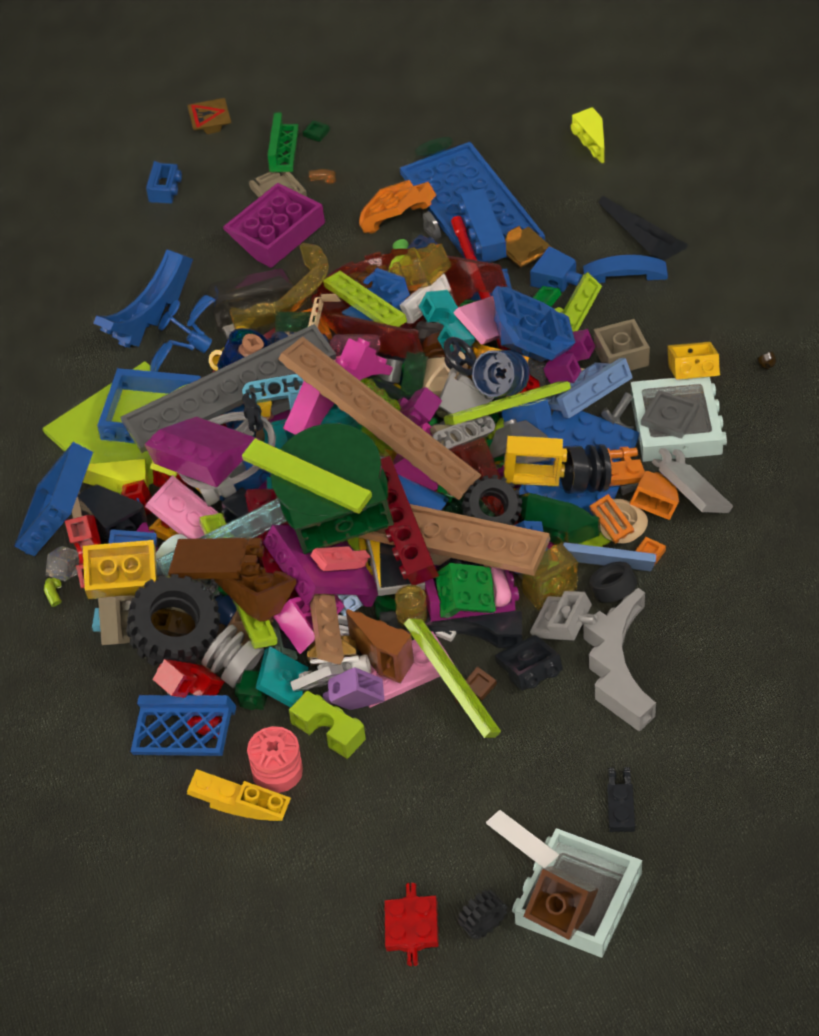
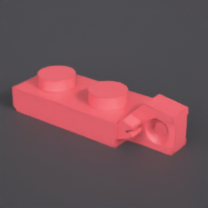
[310,546,371,571]

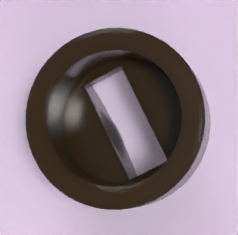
[757,351,776,369]

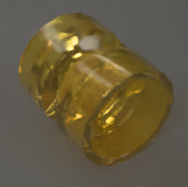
[395,585,427,629]

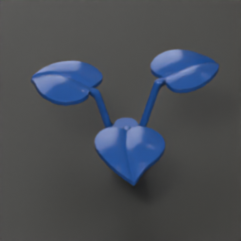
[150,295,216,372]

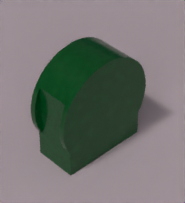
[271,423,394,554]

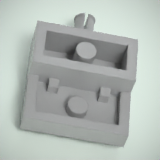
[530,591,598,640]

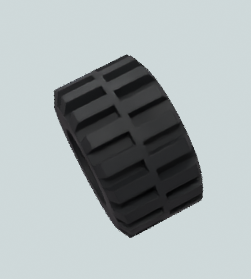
[461,475,522,526]

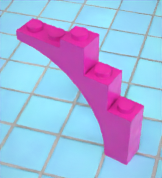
[283,337,394,435]

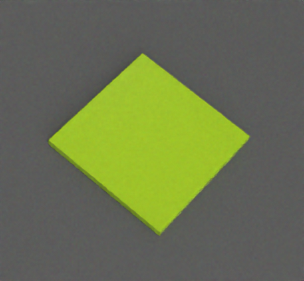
[43,362,167,494]

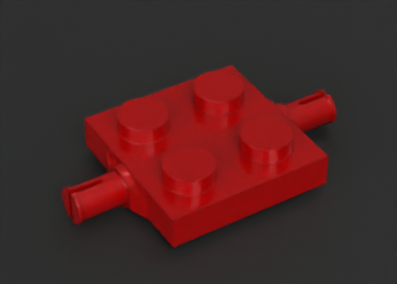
[385,883,439,966]

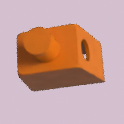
[630,471,679,520]

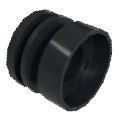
[560,444,612,494]

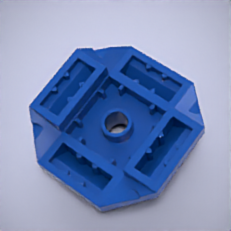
[492,286,575,362]

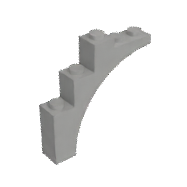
[583,588,656,732]

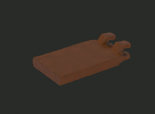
[168,538,265,579]

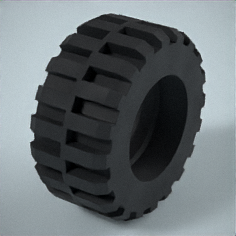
[126,574,220,666]

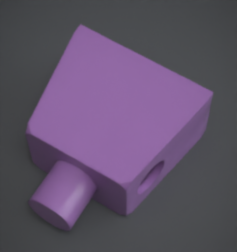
[323,667,385,710]

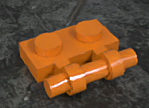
[607,446,645,486]

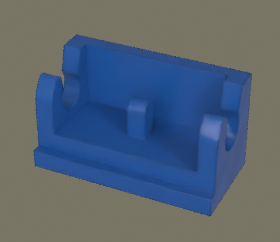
[363,268,410,306]

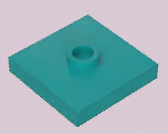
[256,646,308,707]

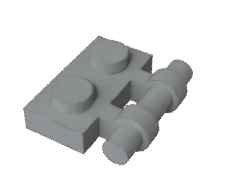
[291,662,352,691]

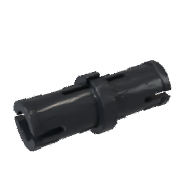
[242,392,263,432]

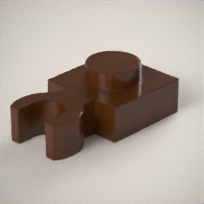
[455,667,497,704]

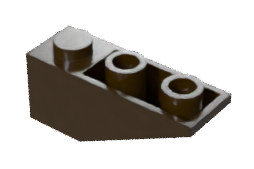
[151,609,226,637]

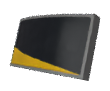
[365,539,425,596]

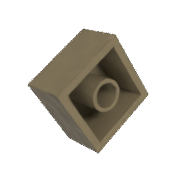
[594,319,650,371]

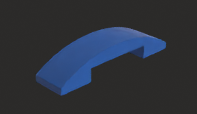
[583,255,668,283]

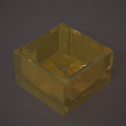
[388,243,452,291]
[523,543,578,611]

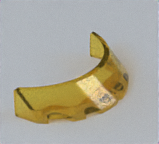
[229,243,329,330]

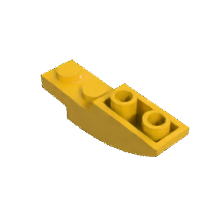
[187,769,291,821]

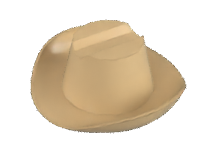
[597,499,648,543]

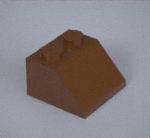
[523,866,599,940]

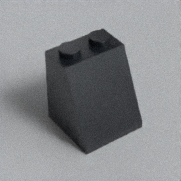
[77,484,149,544]

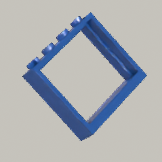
[97,368,201,443]
[14,442,93,556]

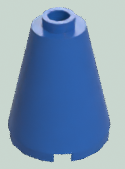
[398,474,449,510]

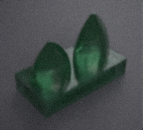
[275,311,318,332]

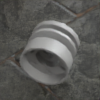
[202,624,265,689]

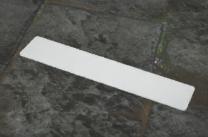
[486,810,559,868]

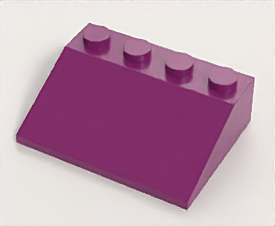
[223,183,325,268]
[144,416,260,487]

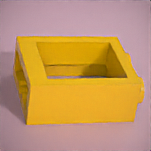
[668,342,720,380]
[504,436,567,486]

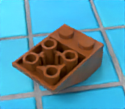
[346,609,414,684]

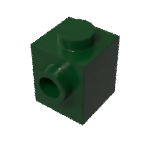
[235,670,268,710]

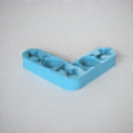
[242,374,304,411]

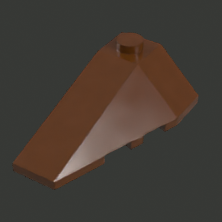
[213,567,297,622]

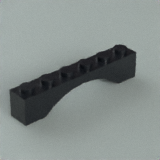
[379,611,522,648]

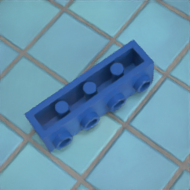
[458,188,506,262]

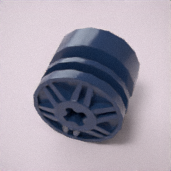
[472,350,530,397]

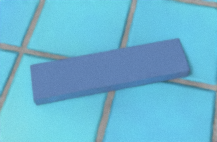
[559,543,656,571]

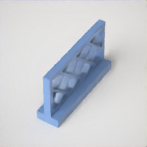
[535,358,633,418]

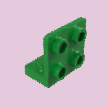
[436,563,496,618]

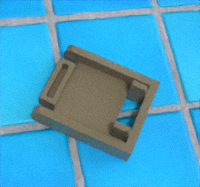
[249,172,307,197]

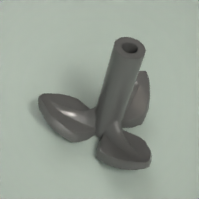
[601,392,634,429]

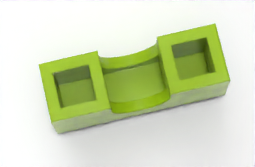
[289,690,366,759]

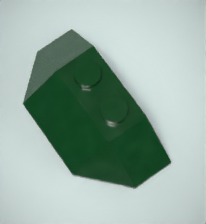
[517,493,601,545]

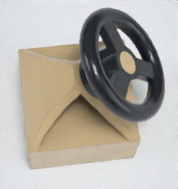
[423,337,477,397]

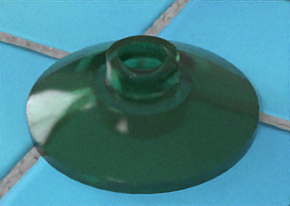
[415,137,453,156]

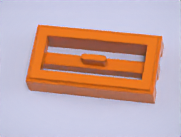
[589,494,634,544]

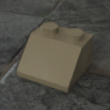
[98,595,135,645]

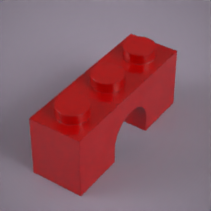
[65,515,101,588]
[152,659,225,698]

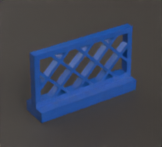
[130,695,236,756]

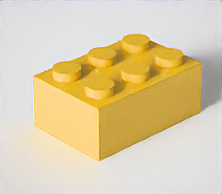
[83,540,157,599]

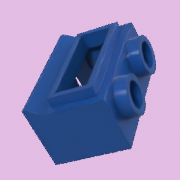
[146,161,182,203]

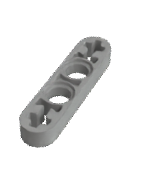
[432,415,495,451]

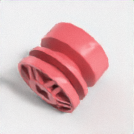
[247,726,303,793]

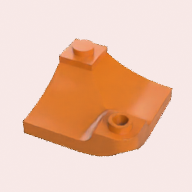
[359,180,436,234]

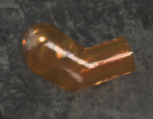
[309,169,336,184]

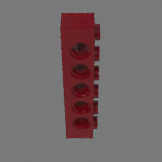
[381,455,439,587]

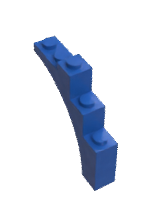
[93,249,193,348]

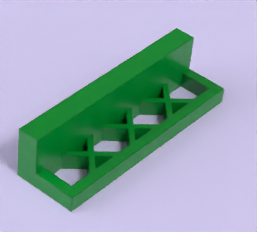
[268,113,299,172]

